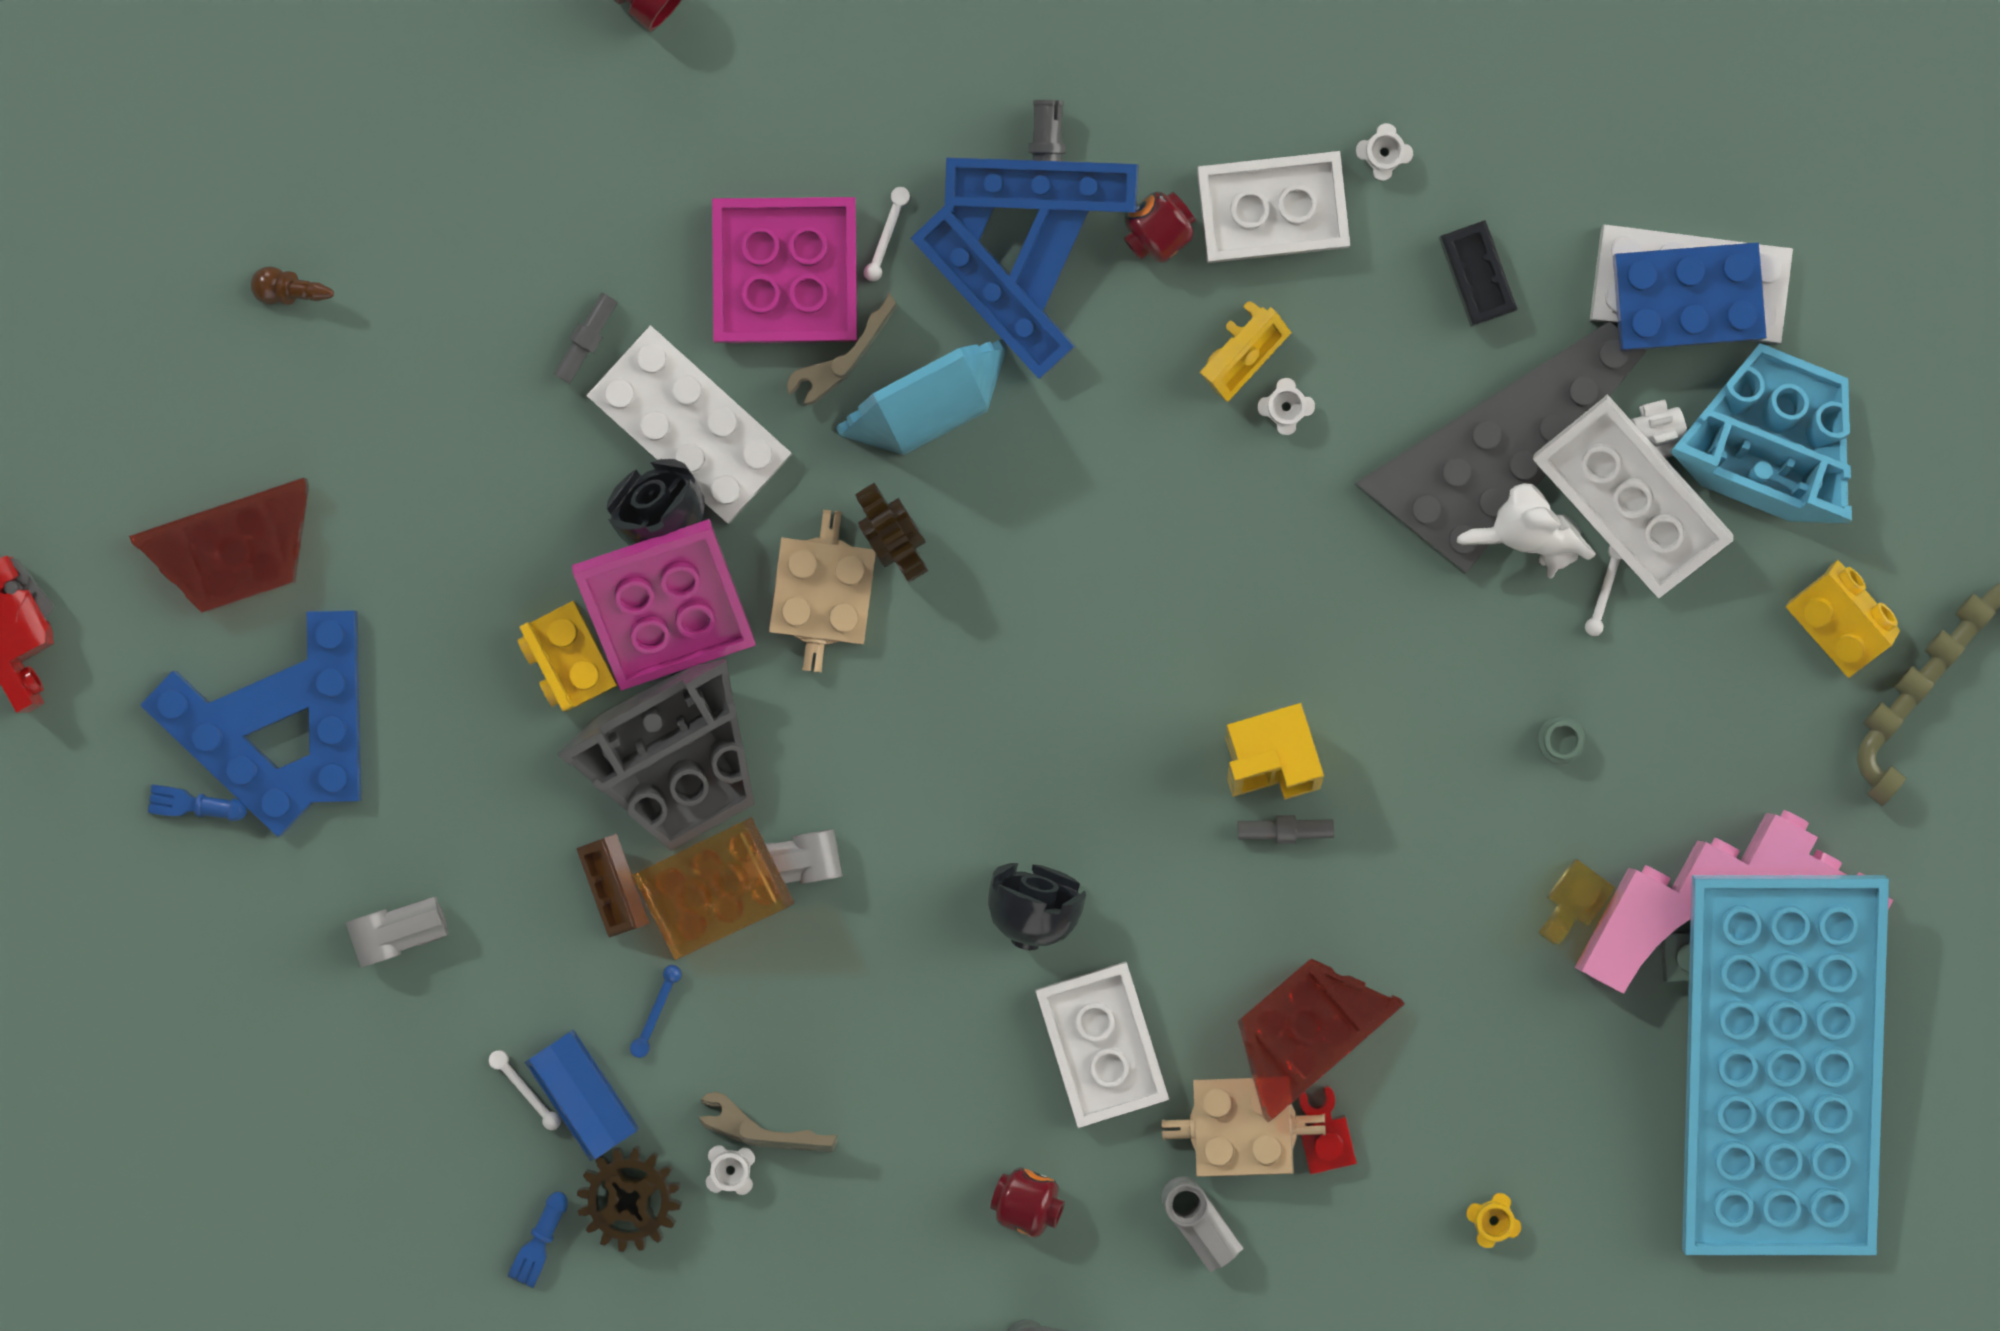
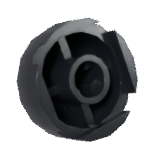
[607,459,705,546]
[988,863,1086,950]

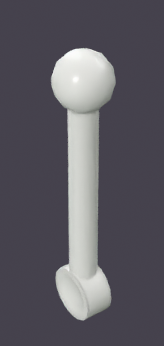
[863,187,910,282]
[1585,545,1622,636]
[489,1050,561,1130]

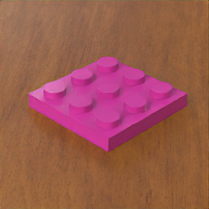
[712,197,857,343]
[572,519,756,691]

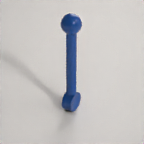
[630,965,682,1058]

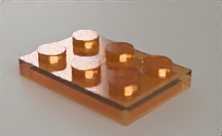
[632,817,795,960]

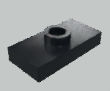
[1439,220,1518,327]

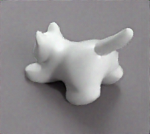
[1457,483,1596,579]

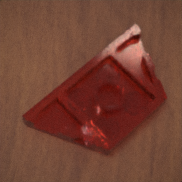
[129,478,309,613]
[1238,958,1405,1122]

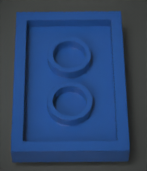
[1612,242,1767,351]

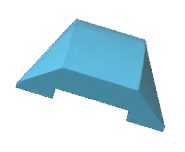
[835,339,1007,455]
[1670,343,1852,524]

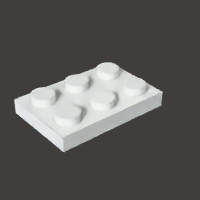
[1197,151,1350,263]
[1035,961,1169,1128]

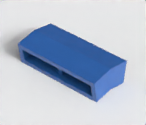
[524,1029,639,1161]

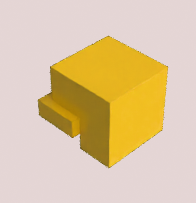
[1225,703,1324,800]

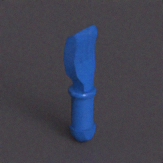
[148,784,247,821]
[508,1192,568,1288]

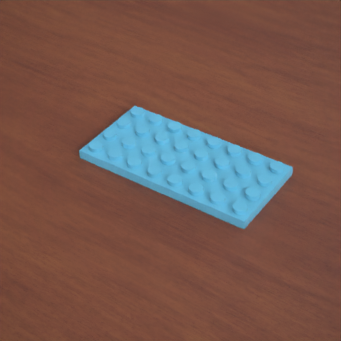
[1682,875,1889,1255]

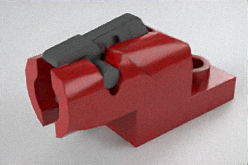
[0,556,54,713]

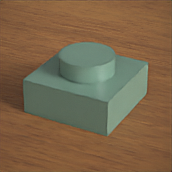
[1662,932,1690,982]

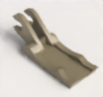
[787,293,897,406]
[699,1092,838,1152]

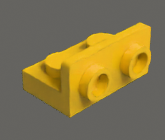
[517,601,618,711]

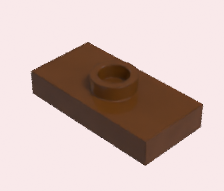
[577,833,649,938]

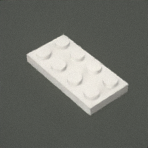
[1589,224,1793,345]
[587,325,792,524]
[1533,394,1734,598]

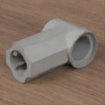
[743,829,843,889]
[346,896,449,968]
[1161,1176,1244,1273]

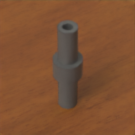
[554,293,618,384]
[1237,815,1334,844]

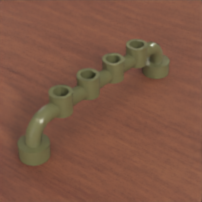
[1857,583,2000,807]

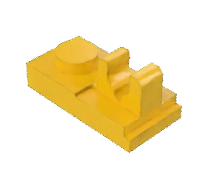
[1199,301,1292,403]

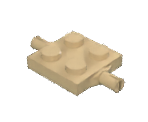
[769,509,876,673]
[1162,1077,1326,1177]

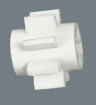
[1631,399,1687,458]

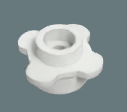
[1356,123,1413,181]
[1258,378,1315,435]
[706,1145,755,1195]

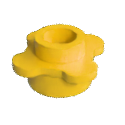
[1466,1193,1522,1248]

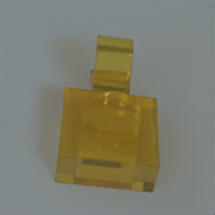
[1539,859,1616,945]

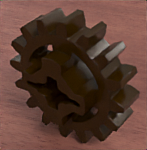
[855,483,929,583]
[577,1146,682,1252]

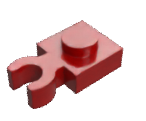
[1298,1085,1357,1175]

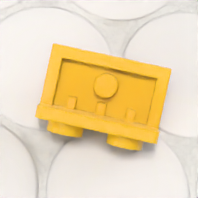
[1786,560,1900,678]

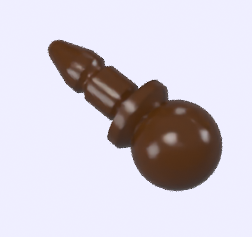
[251,266,334,305]

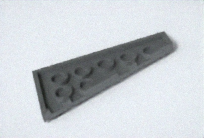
[1355,321,1646,574]

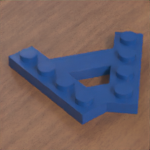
[910,157,1139,379]
[140,610,362,837]

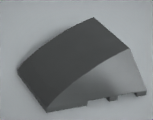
[558,659,754,851]

